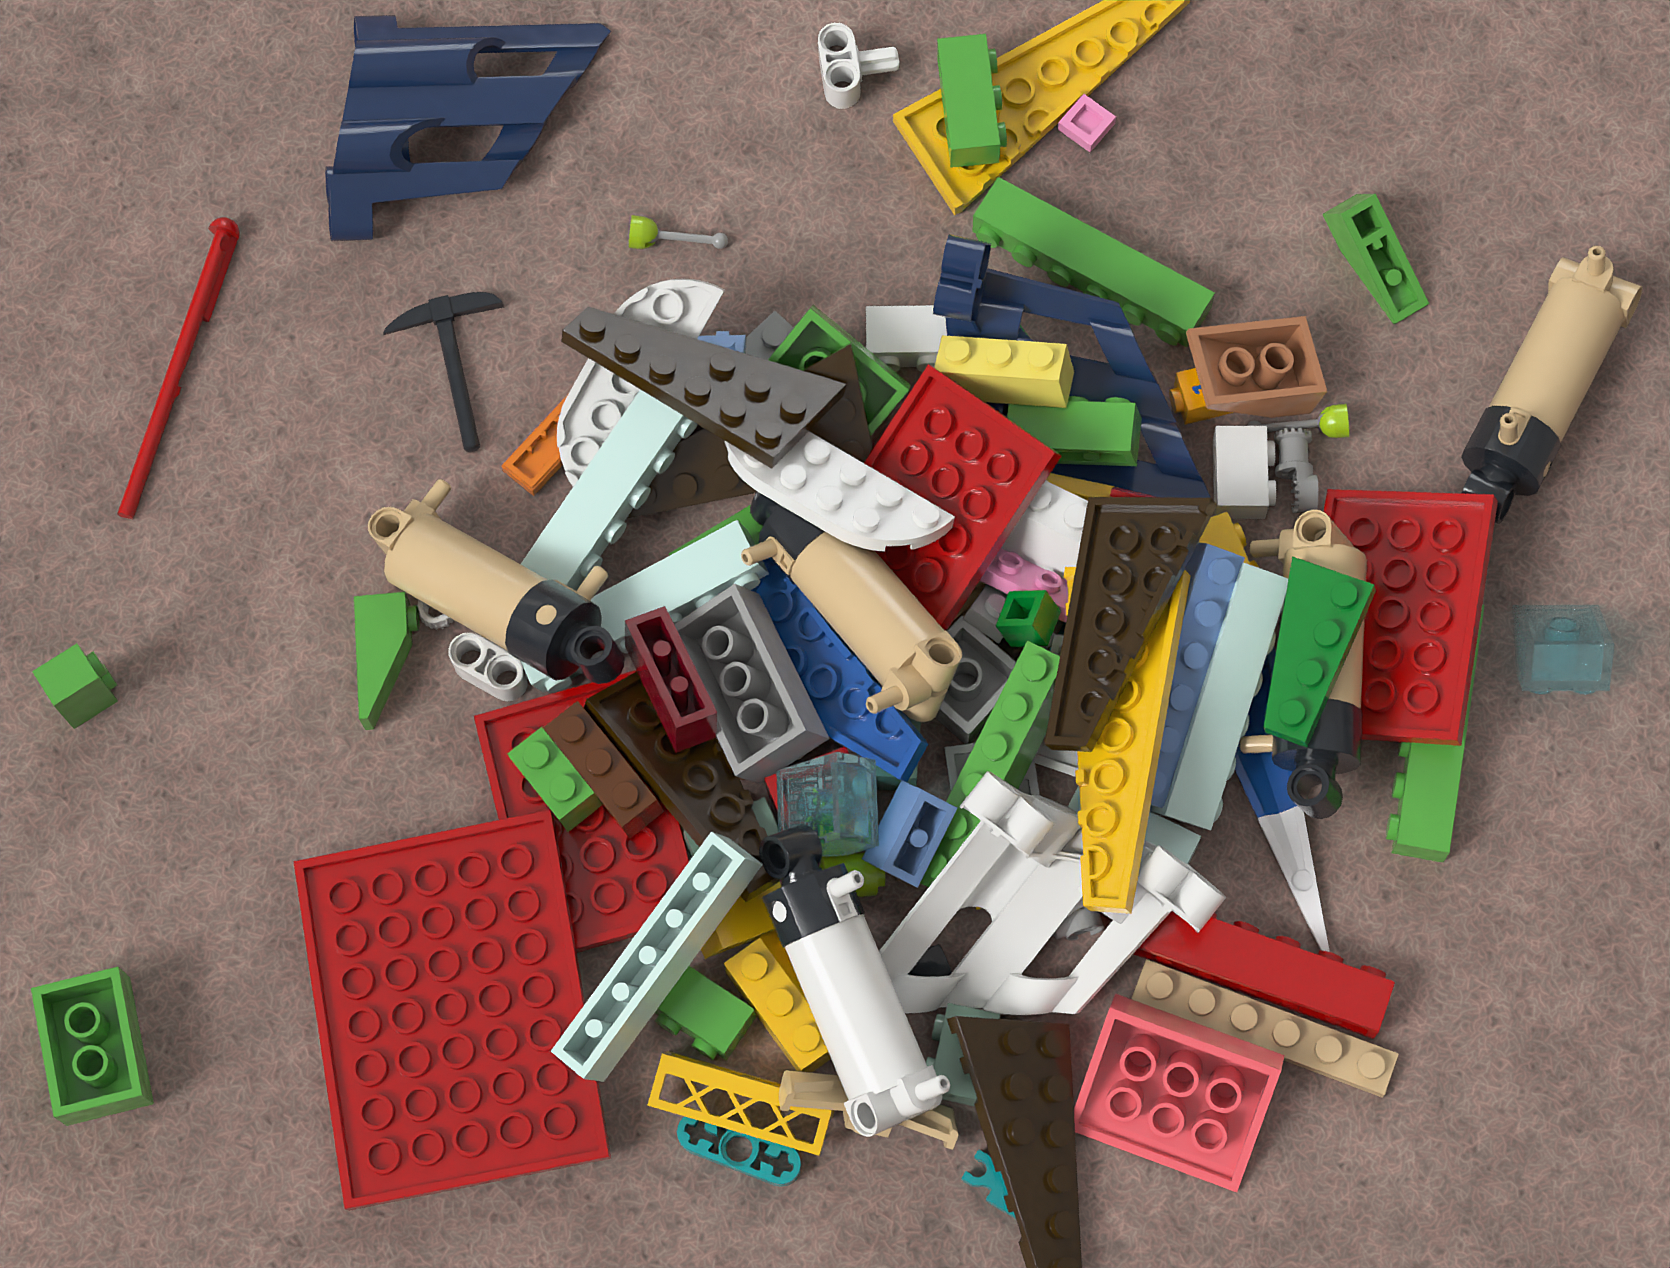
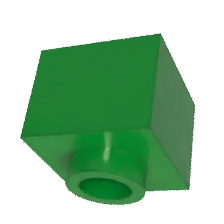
[996,590,1061,647]

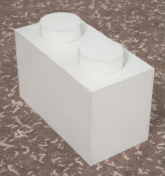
[866,305,947,372]
[1213,426,1276,519]

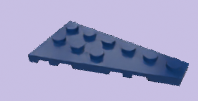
[751,558,928,782]

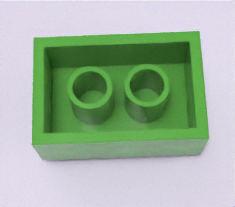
[768,304,910,435]
[31,967,154,1126]

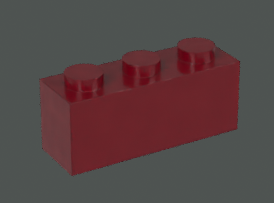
[625,606,717,752]

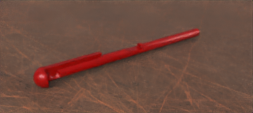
[117,217,240,520]

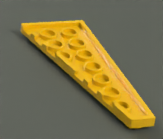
[893,0,1190,215]
[1064,567,1191,914]

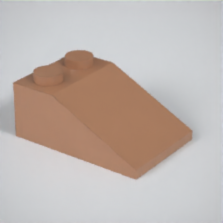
[1186,316,1327,418]

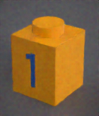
[1169,368,1233,425]

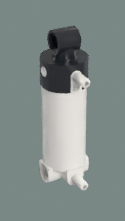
[759,824,950,1137]

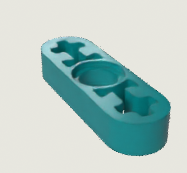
[677,1116,801,1187]

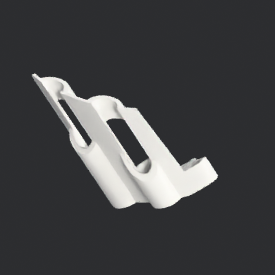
[879,771,1226,1015]

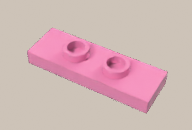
[980,548,1068,623]

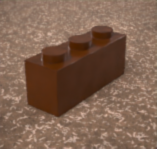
[543,701,664,839]

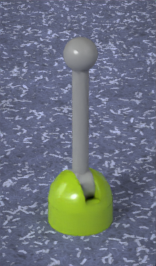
[629,215,728,249]
[1247,404,1349,438]

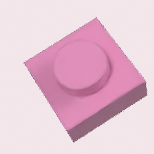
[1058,94,1116,152]

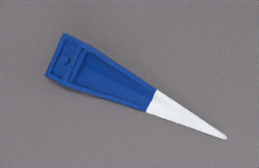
[1234,646,1330,952]

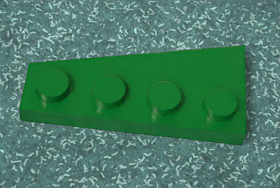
[1264,556,1376,748]

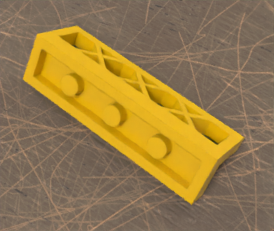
[647,1051,835,1156]

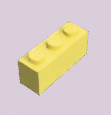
[934,335,1074,408]

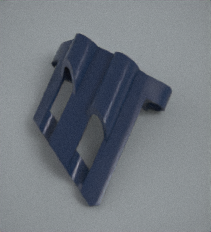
[325,15,611,241]
[933,234,1211,498]

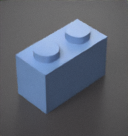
[862,780,957,888]

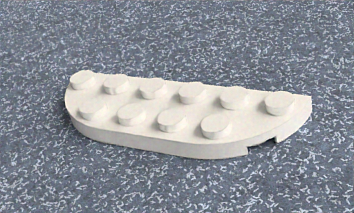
[557,278,725,487]
[725,432,955,551]

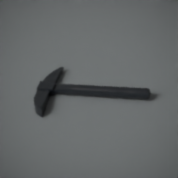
[383,292,504,453]

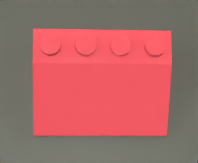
[1074,994,1285,1192]

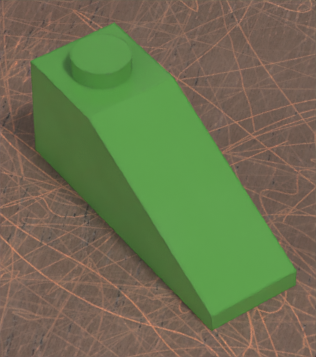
[1322,194,1429,324]
[354,592,419,730]

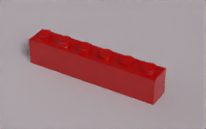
[1133,911,1395,1039]

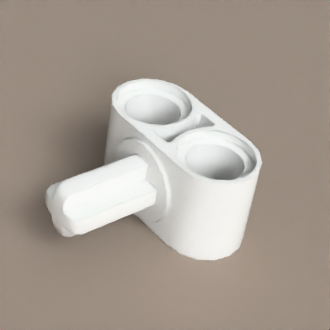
[818,23,899,109]
[449,633,528,701]

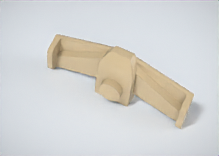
[779,1070,958,1150]

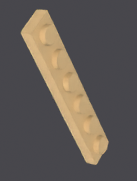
[1132,959,1399,1098]

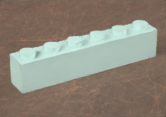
[521,390,698,591]
[520,520,769,693]
[1150,563,1288,830]
[551,831,763,1082]

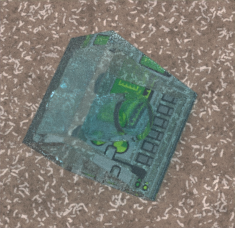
[1512,605,1615,694]
[776,752,879,856]

